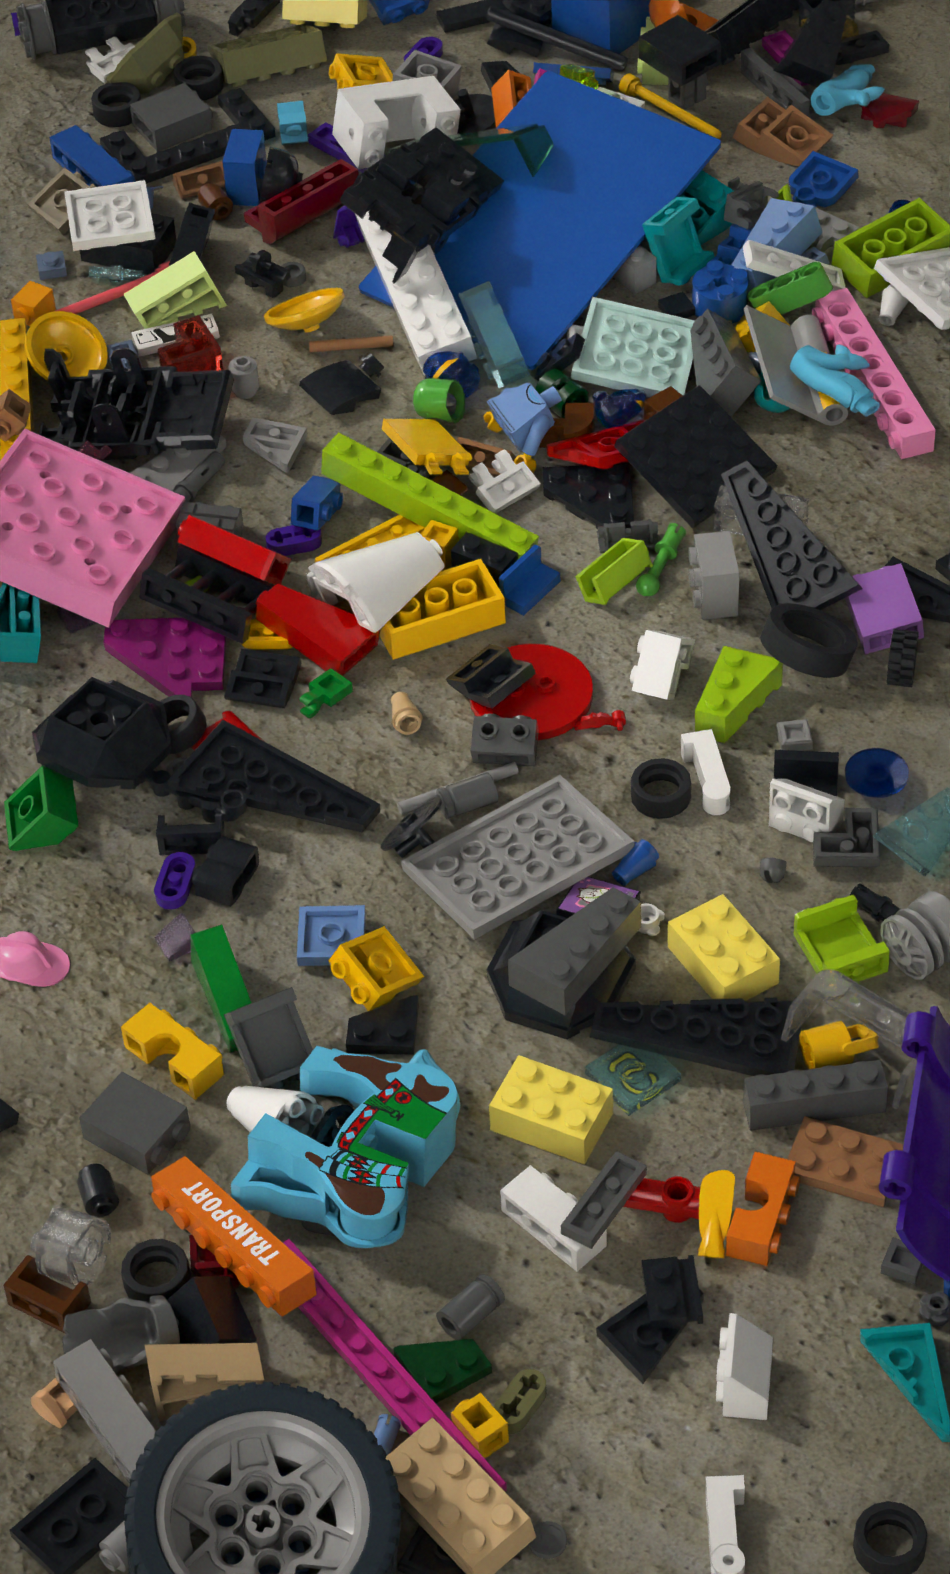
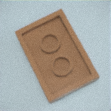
[788,1116,904,1207]

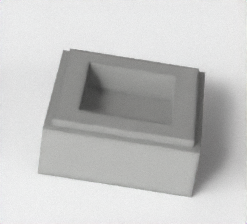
[776,719,813,751]

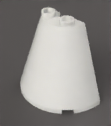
[307,532,445,633]

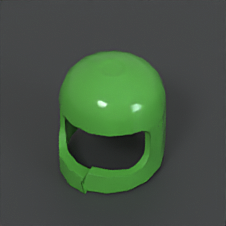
[413,378,465,423]

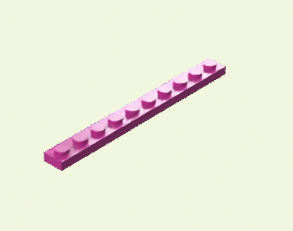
[283,1239,507,1492]

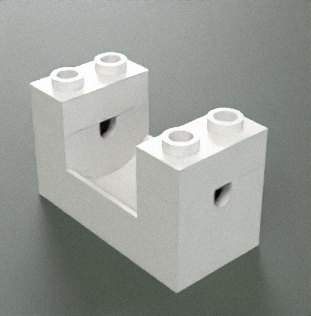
[332,76,461,169]

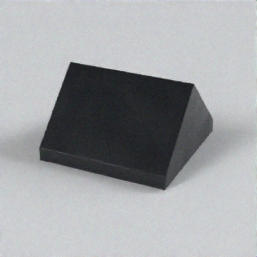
[167,1276,257,1344]

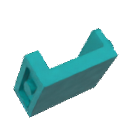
[642,197,715,286]

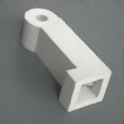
[681,729,730,815]
[705,1475,745,1574]

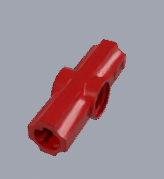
[623,1176,700,1223]

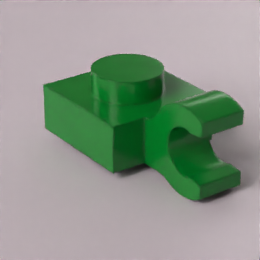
[299,668,353,718]

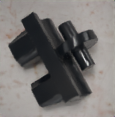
[235,250,291,298]

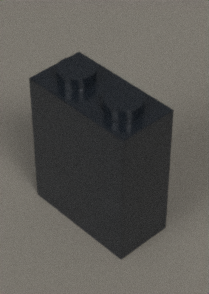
[639,15,721,86]

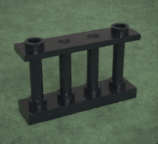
[139,544,275,644]

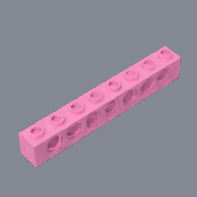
[812,288,935,459]

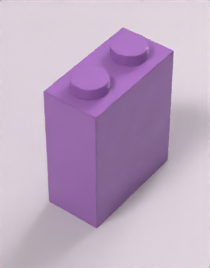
[845,563,924,654]

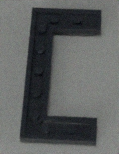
[100,88,276,184]

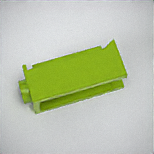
[575,538,653,605]

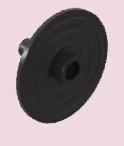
[454,89,495,138]
[381,797,442,858]

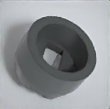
[760,858,787,883]

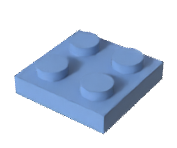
[297,905,366,966]

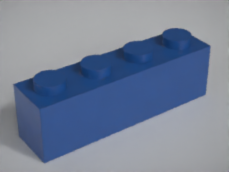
[49,125,136,187]

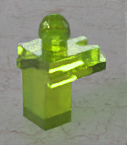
[559,64,599,89]

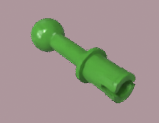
[636,523,686,596]

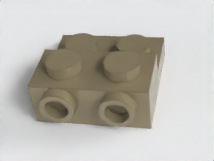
[27,167,96,235]

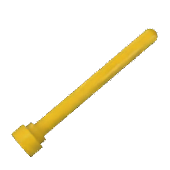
[619,73,722,139]

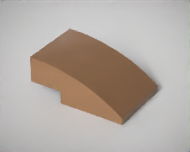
[732,96,833,166]

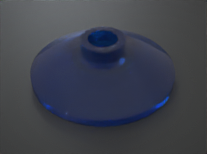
[845,748,909,798]

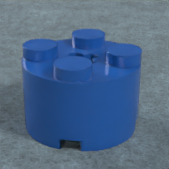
[692,260,748,324]

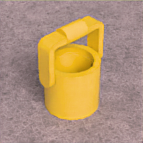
[799,1021,879,1070]

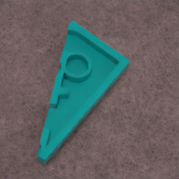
[860,1323,950,1442]

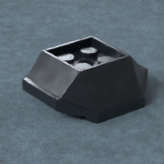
[32,677,172,789]
[487,910,636,1040]

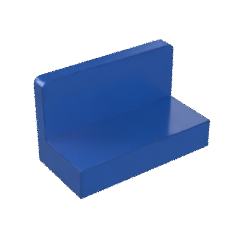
[499,544,561,616]

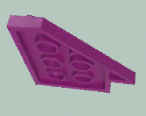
[103,617,226,697]

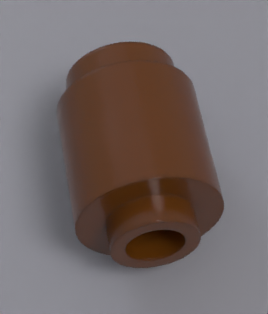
[198,183,233,220]

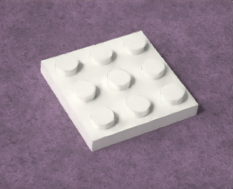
[64,180,155,251]

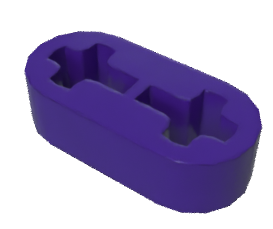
[266,525,322,556]

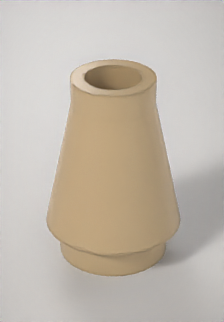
[391,692,423,735]

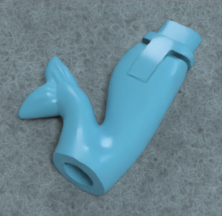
[811,64,885,116]
[790,344,880,417]

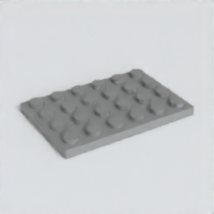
[401,775,635,940]

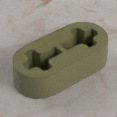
[494,1369,547,1434]

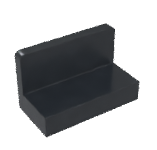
[774,750,839,797]

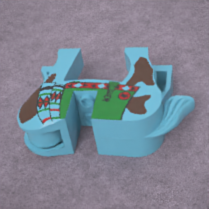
[231,1046,460,1248]

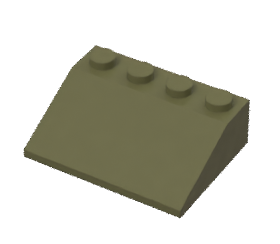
[207,24,327,87]

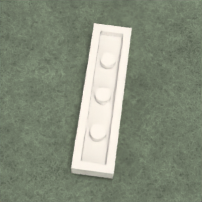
[743,240,846,291]

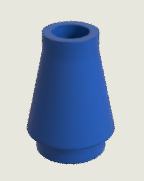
[612,839,659,886]

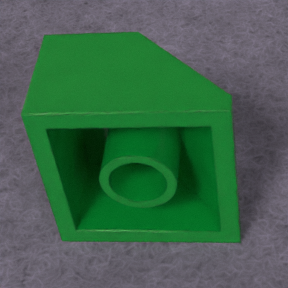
[4,765,78,851]

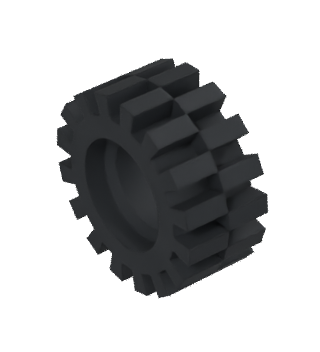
[887,629,919,687]

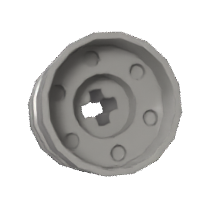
[880,891,950,980]

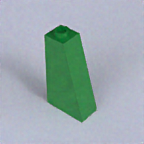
[190,924,252,1053]

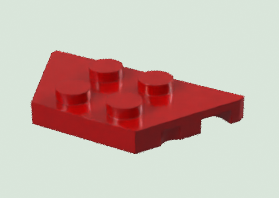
[547,420,645,469]

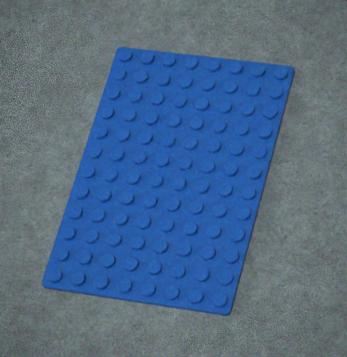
[359,71,721,370]

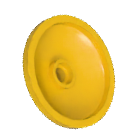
[264,288,345,333]
[25,311,108,381]

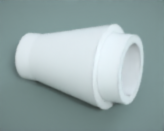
[878,284,909,326]

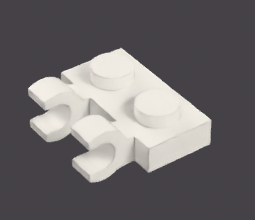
[85,36,135,84]
[469,449,541,514]

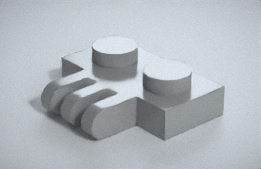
[809,207,859,252]

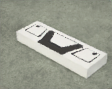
[131,314,220,357]

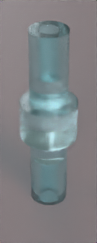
[89,265,144,282]

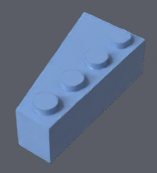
[731,198,823,293]

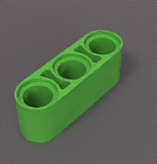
[747,262,833,315]

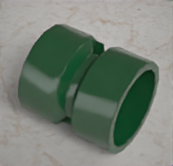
[535,369,589,418]

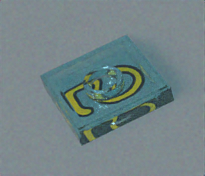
[585,1044,681,1116]

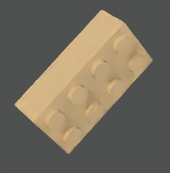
[386,1417,536,1574]

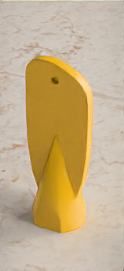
[698,1170,735,1259]

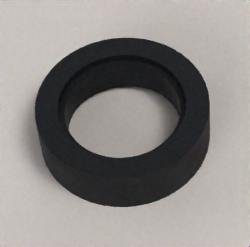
[760,603,858,678]

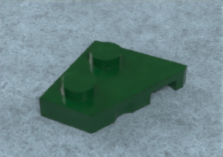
[393,1339,492,1403]

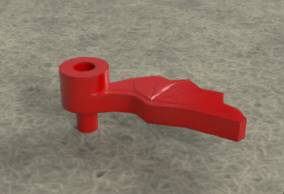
[574,710,626,731]

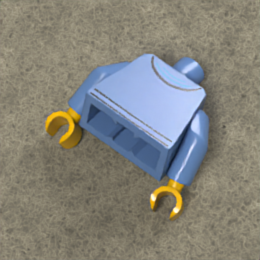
[484,383,562,473]

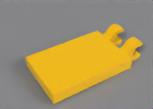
[382,418,472,475]

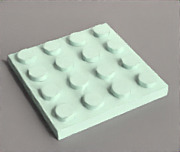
[571,297,695,397]

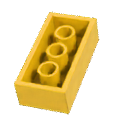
[379,559,506,660]

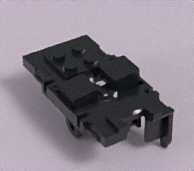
[340,127,504,284]
[37,348,234,460]

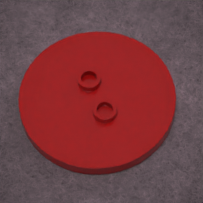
[469,644,593,740]

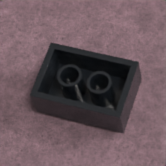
[80,213,177,275]

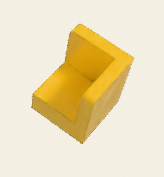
[421,520,459,571]

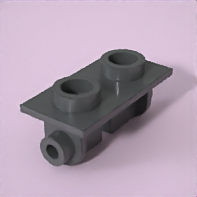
[597,519,659,554]

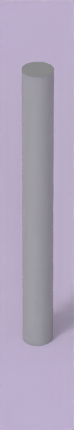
[397,762,519,815]

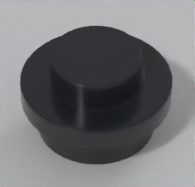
[359,352,384,378]

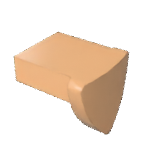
[31,1377,77,1428]

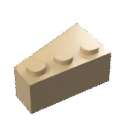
[145,1343,265,1421]

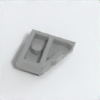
[243,417,307,473]

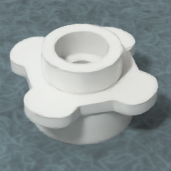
[638,903,664,936]

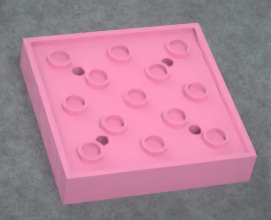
[0,429,185,628]

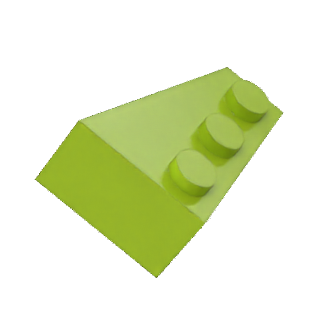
[695,646,783,743]

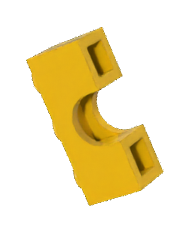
[121,1003,224,1100]

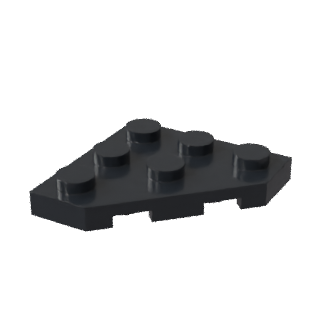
[542,463,634,529]

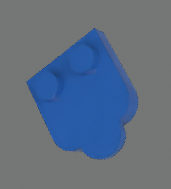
[789,151,859,207]

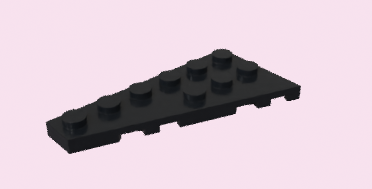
[721,461,863,610]
[168,720,380,833]
[590,997,806,1076]

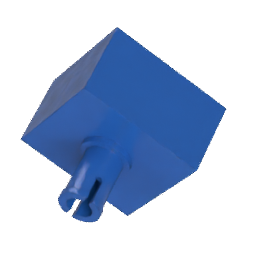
[223,129,267,206]

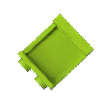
[794,895,890,992]

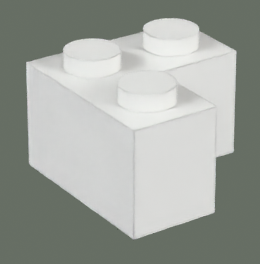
[630,630,695,700]

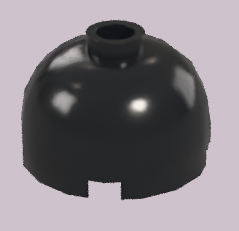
[260,147,303,201]

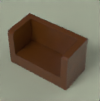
[3,1255,91,1333]

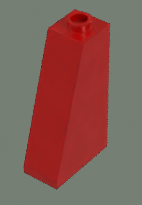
[177,515,292,585]
[256,583,380,676]

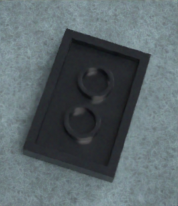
[10,1458,128,1574]

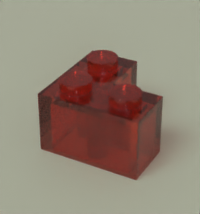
[158,315,223,372]

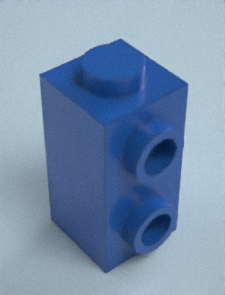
[291,475,343,530]

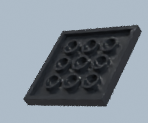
[614,385,778,529]

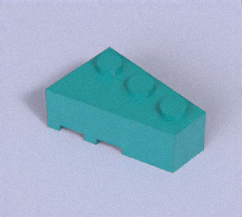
[0,583,41,663]

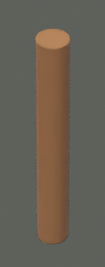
[309,335,394,353]

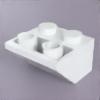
[769,779,845,842]
[716,1313,773,1420]

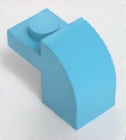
[277,101,308,145]

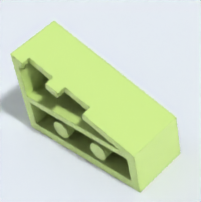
[124,251,227,329]

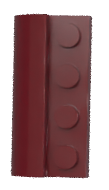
[244,159,359,244]

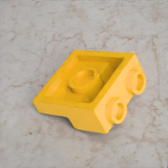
[329,53,393,90]
[328,926,424,1011]

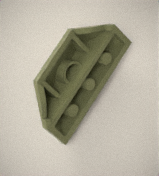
[106,12,184,94]

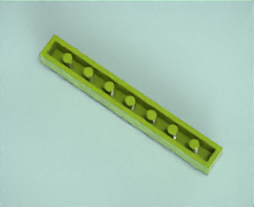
[321,432,539,559]

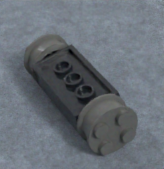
[16,0,186,60]

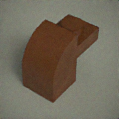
[539,403,595,448]

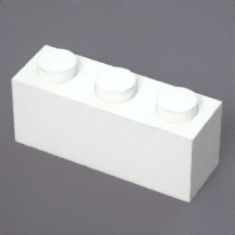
[500,1165,607,1272]

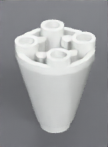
[227,1086,324,1137]

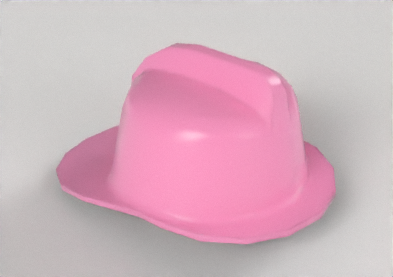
[0,931,70,987]

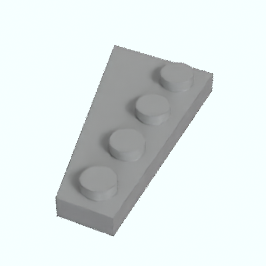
[130,435,227,492]

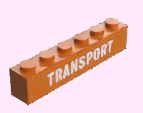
[151,1156,317,1317]

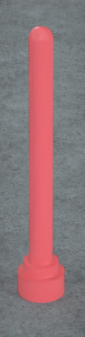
[55,261,170,314]

